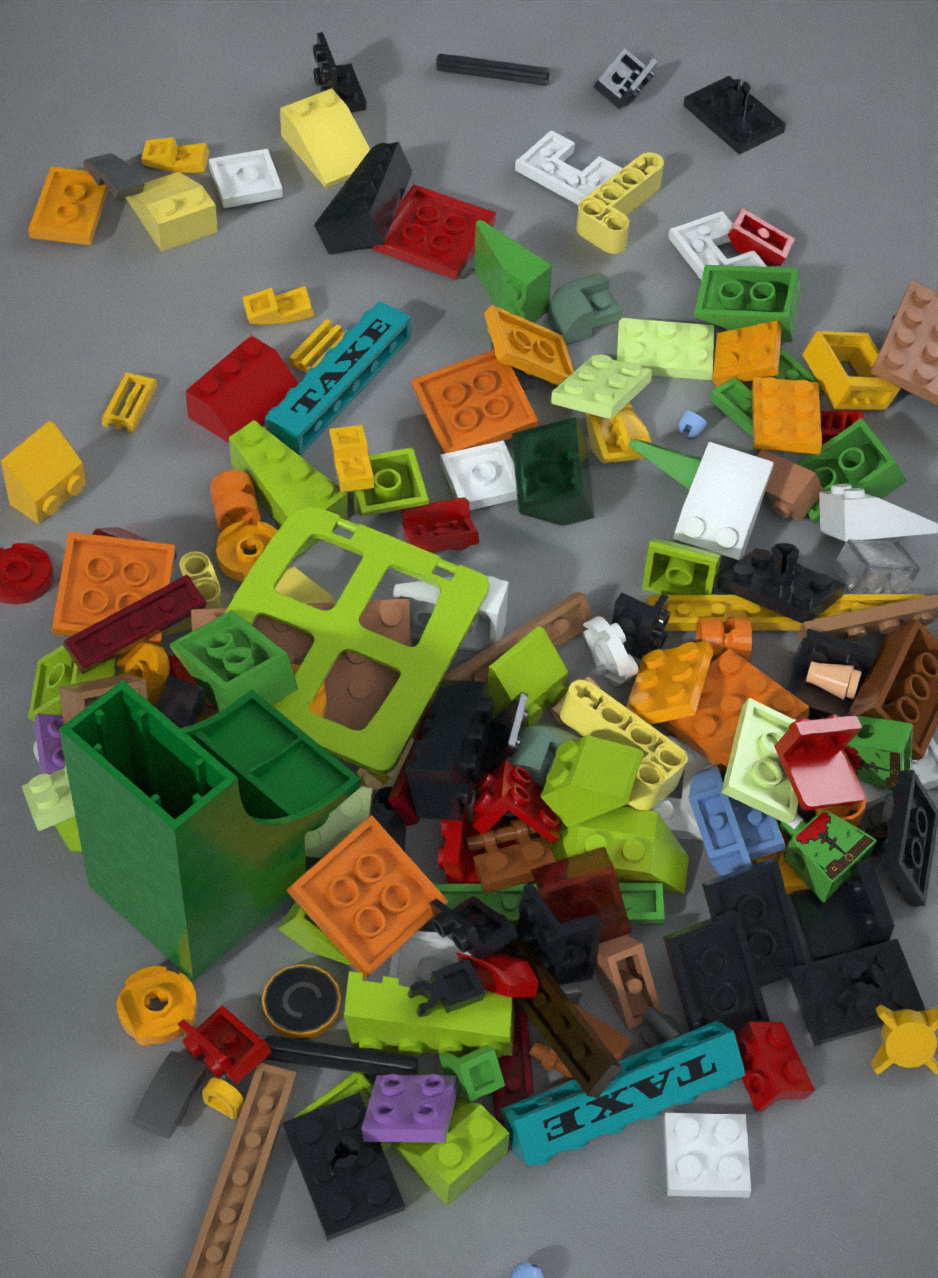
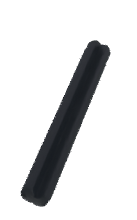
[436,53,550,85]
[264,1036,419,1076]

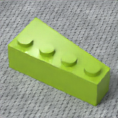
[229,420,348,557]
[344,971,515,1058]

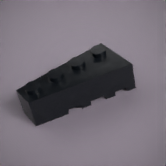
[314,141,412,255]
[405,680,494,821]

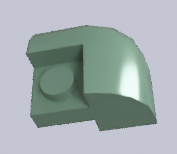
[547,273,622,345]
[501,723,581,789]

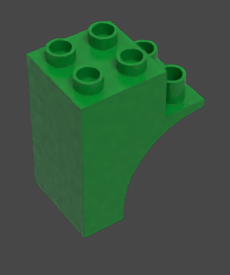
[59,680,361,981]

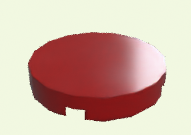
[0,543,54,605]

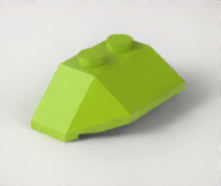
[540,806,689,895]

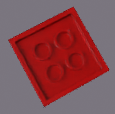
[373,184,496,280]

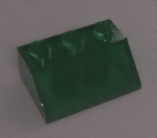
[512,417,595,526]

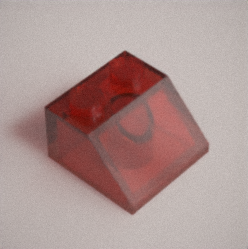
[531,847,632,943]

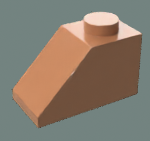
[758,450,823,522]
[595,933,663,1030]

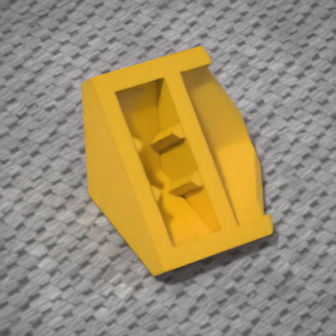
[585,403,652,463]

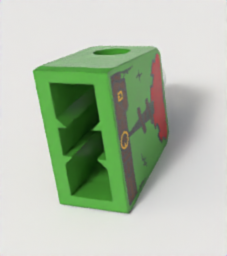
[844,716,913,792]
[779,810,877,903]

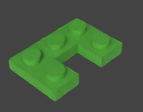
[710,349,825,438]

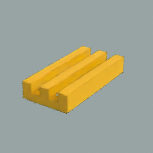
[289,319,348,373]
[102,372,157,433]

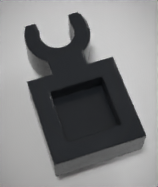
[408,959,486,1017]

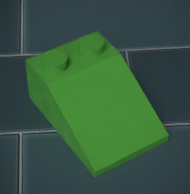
[474,220,552,323]
[694,265,802,342]
[796,418,907,523]
[170,610,298,712]

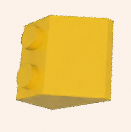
[1,420,86,524]

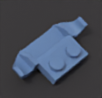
[688,765,786,876]

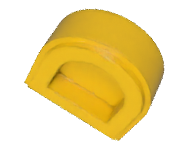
[202,1078,244,1120]

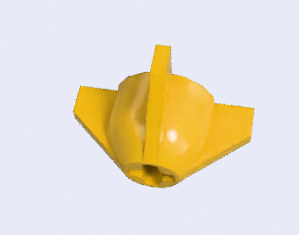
[871,1004,938,1075]

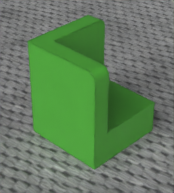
[439,1045,505,1102]

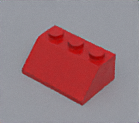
[185,335,299,443]

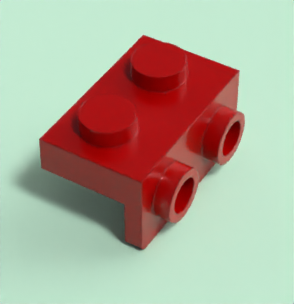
[401,497,479,554]
[177,1005,272,1085]
[735,1022,815,1111]

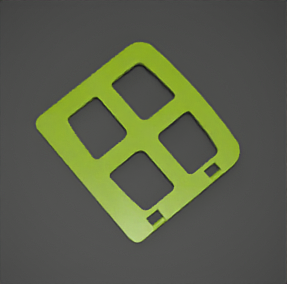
[197,507,490,775]

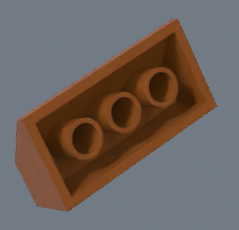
[847,619,938,761]

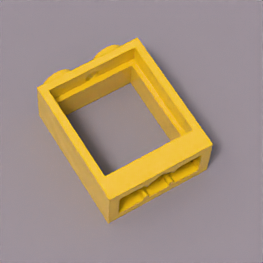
[802,331,901,410]

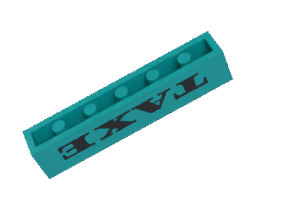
[265,301,411,456]
[500,1021,746,1166]

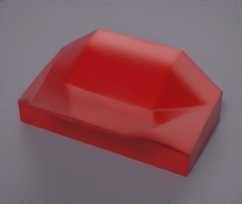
[728,208,795,266]
[456,952,539,997]

